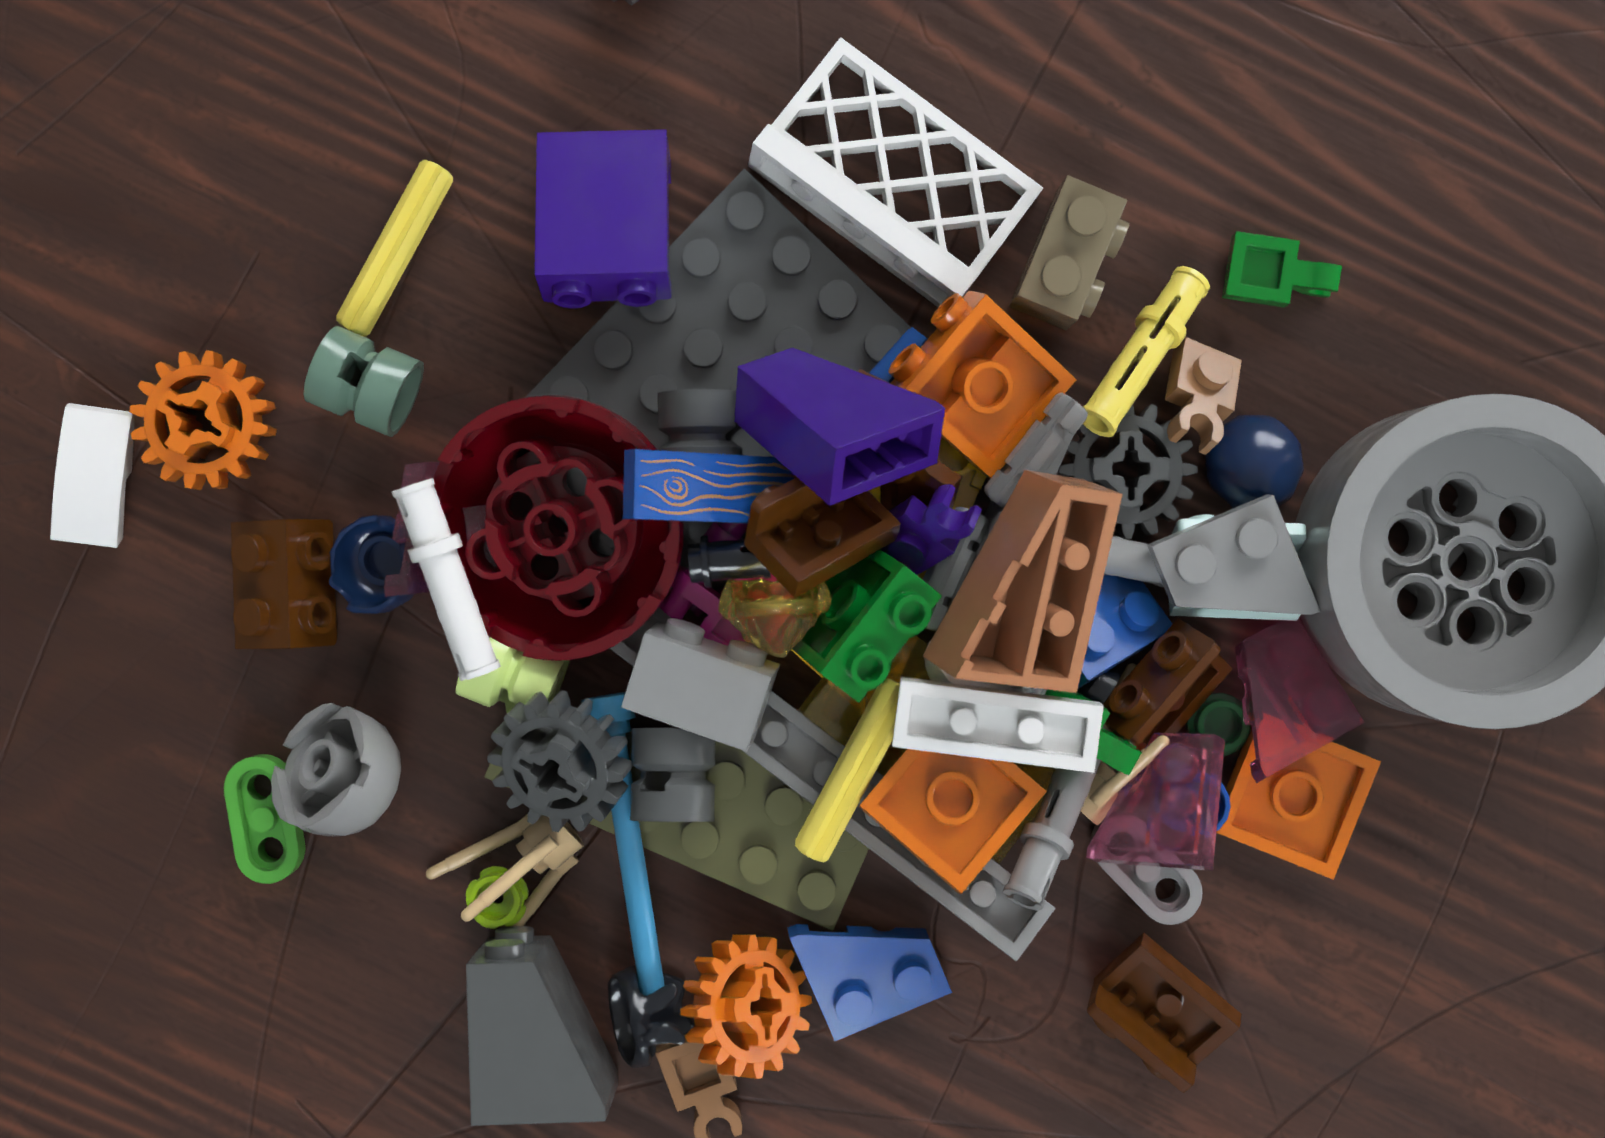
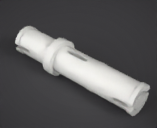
[392,478,501,681]

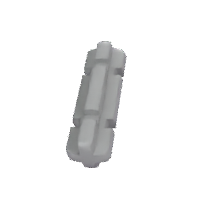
[984,392,1088,509]
[923,507,989,631]

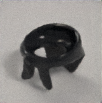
[608,965,694,1068]

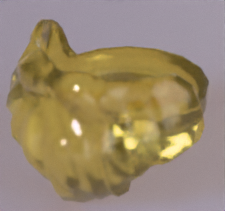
[718,579,832,658]

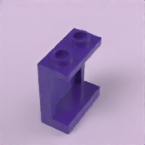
[535,129,672,308]

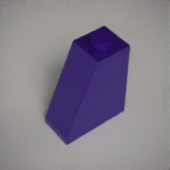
[734,347,945,506]

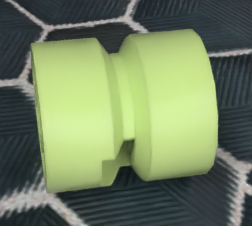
[456,637,570,713]

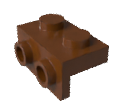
[744,477,901,599]
[231,519,337,649]
[1103,618,1232,764]
[1087,933,1242,1093]

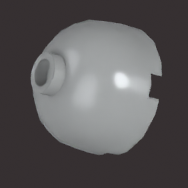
[271,703,401,836]

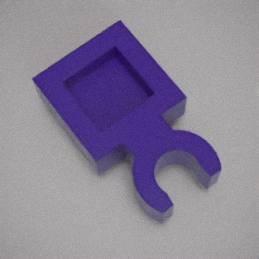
[880,484,982,575]

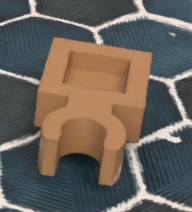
[1165,337,1242,455]
[655,1034,742,1138]

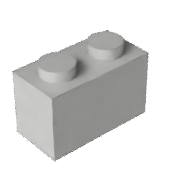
[621,618,780,752]

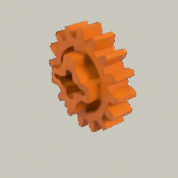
[129,350,277,490]
[680,934,812,1079]

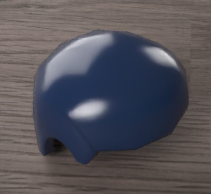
[1205,415,1304,508]
[329,515,424,614]

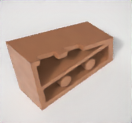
[923,470,1123,693]

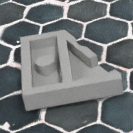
[1147,494,1320,615]

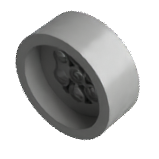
[1295,394,1605,729]

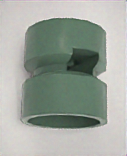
[303,326,424,437]

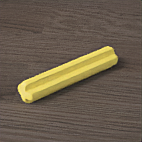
[336,159,453,337]
[795,678,900,863]

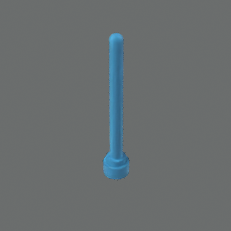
[581,692,665,996]

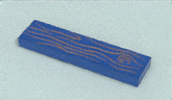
[623,449,796,524]

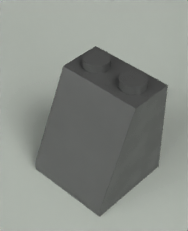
[466,926,619,1126]

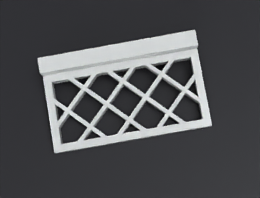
[748,37,1043,307]

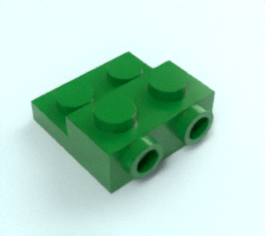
[778,550,942,703]

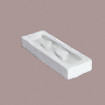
[892,677,1104,773]

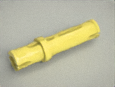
[1083,266,1210,437]

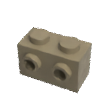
[1008,175,1130,330]

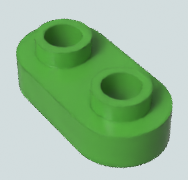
[224,754,306,884]

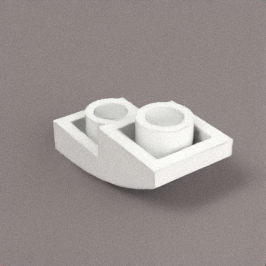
[50,403,135,548]

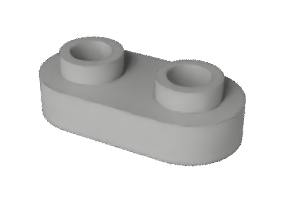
[1090,812,1203,925]

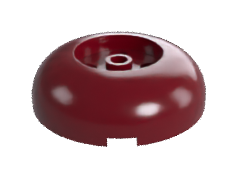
[433,395,684,661]

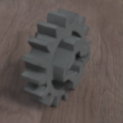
[1056,404,1198,539]
[487,690,632,832]

